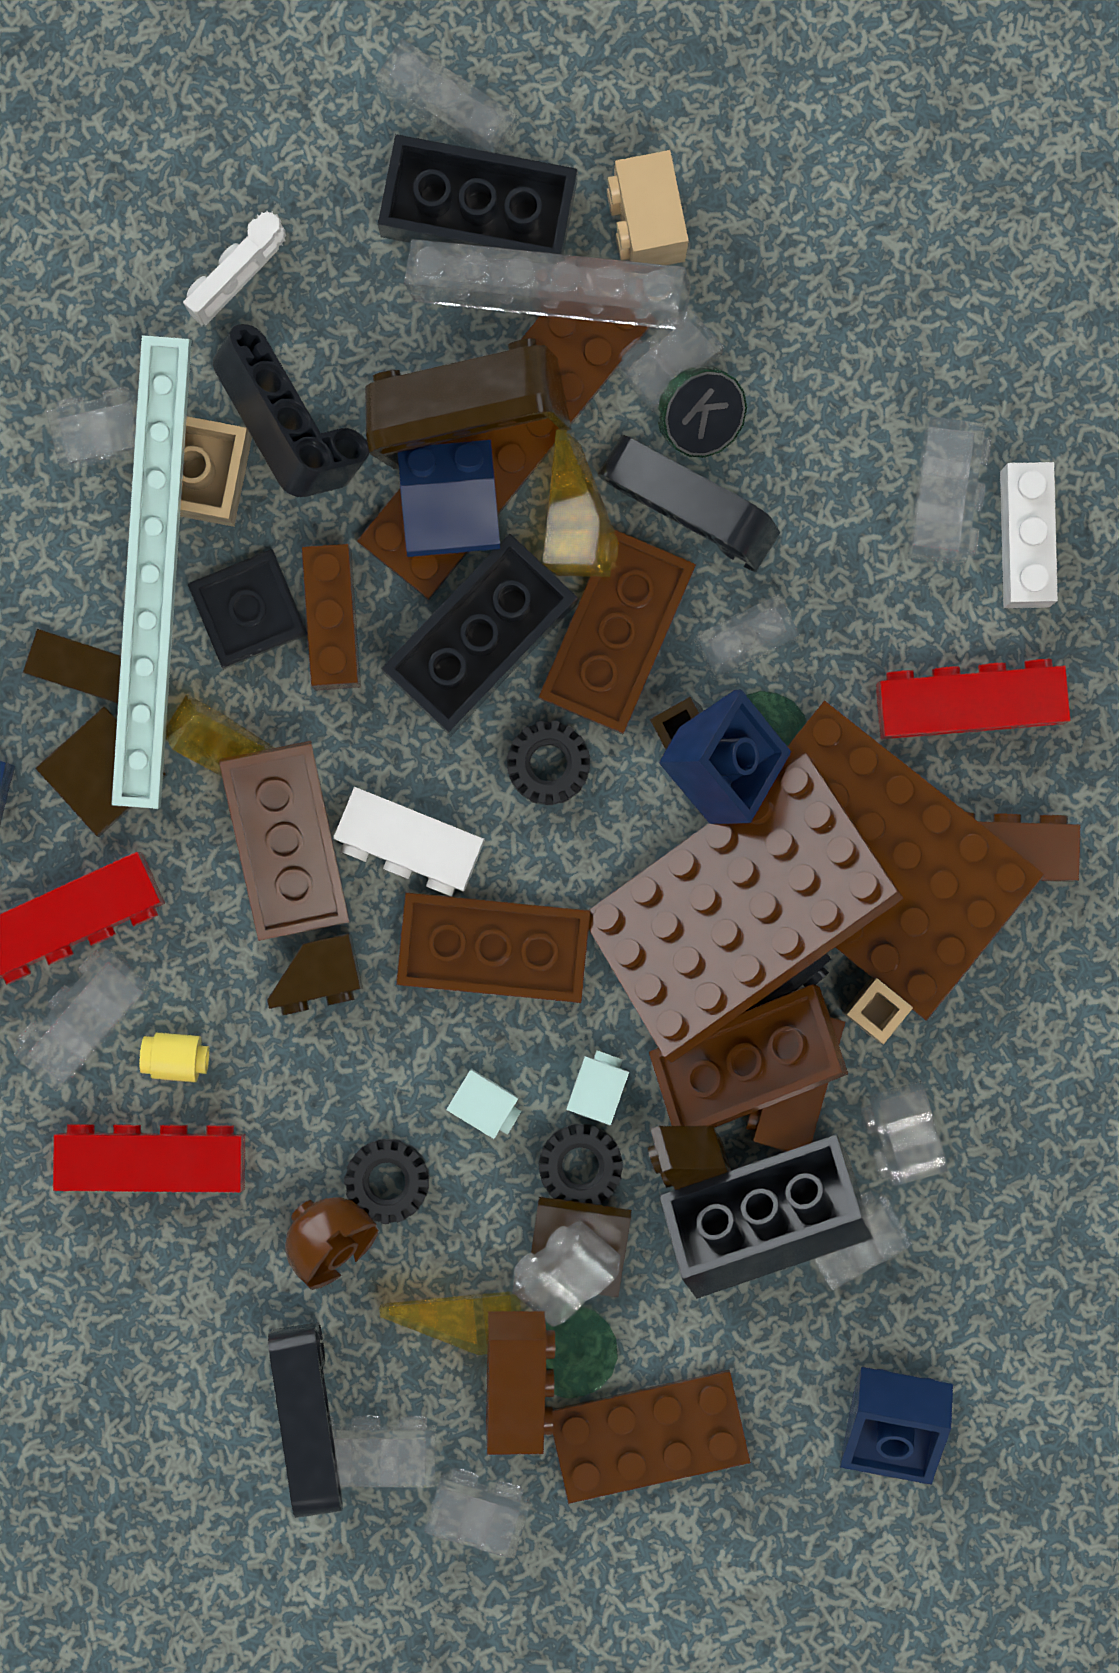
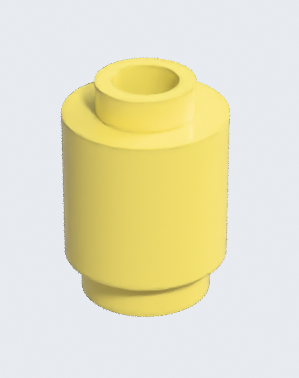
[139,1032,209,1082]

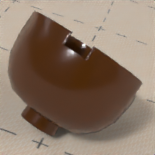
[285,1197,379,1290]

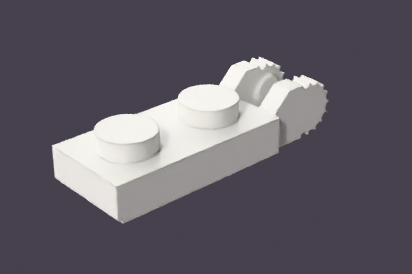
[183,211,286,326]

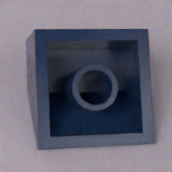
[398,440,500,557]
[659,689,791,824]
[840,1367,953,1485]

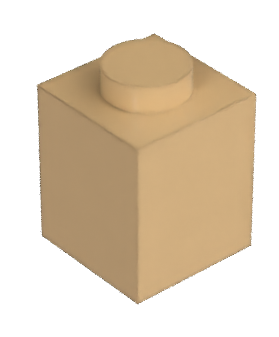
[842,977,913,1044]

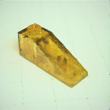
[543,429,618,577]
[165,694,275,776]
[379,1290,522,1355]

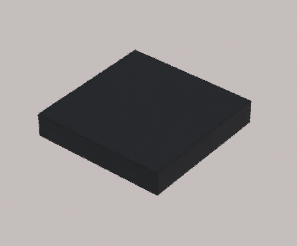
[187,549,308,670]

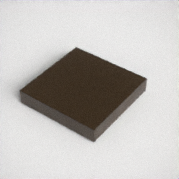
[35,707,167,837]
[526,1197,632,1297]

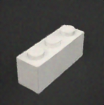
[1000,462,1058,608]
[333,787,485,897]

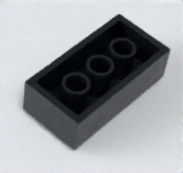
[378,134,578,271]
[381,534,578,737]
[660,1135,874,1299]

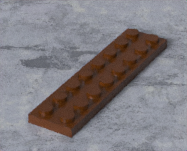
[357,257,659,600]

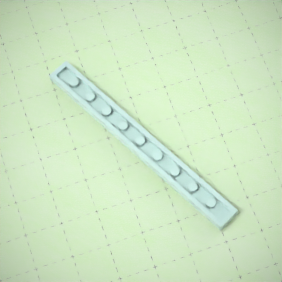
[112,335,192,809]

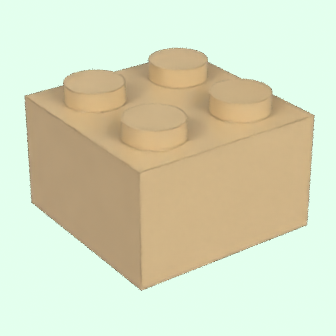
[607,150,689,272]
[180,416,252,527]

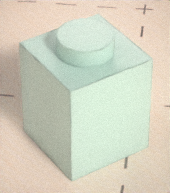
[566,1051,629,1125]
[446,1069,521,1139]

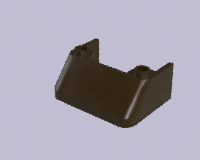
[365,338,572,469]

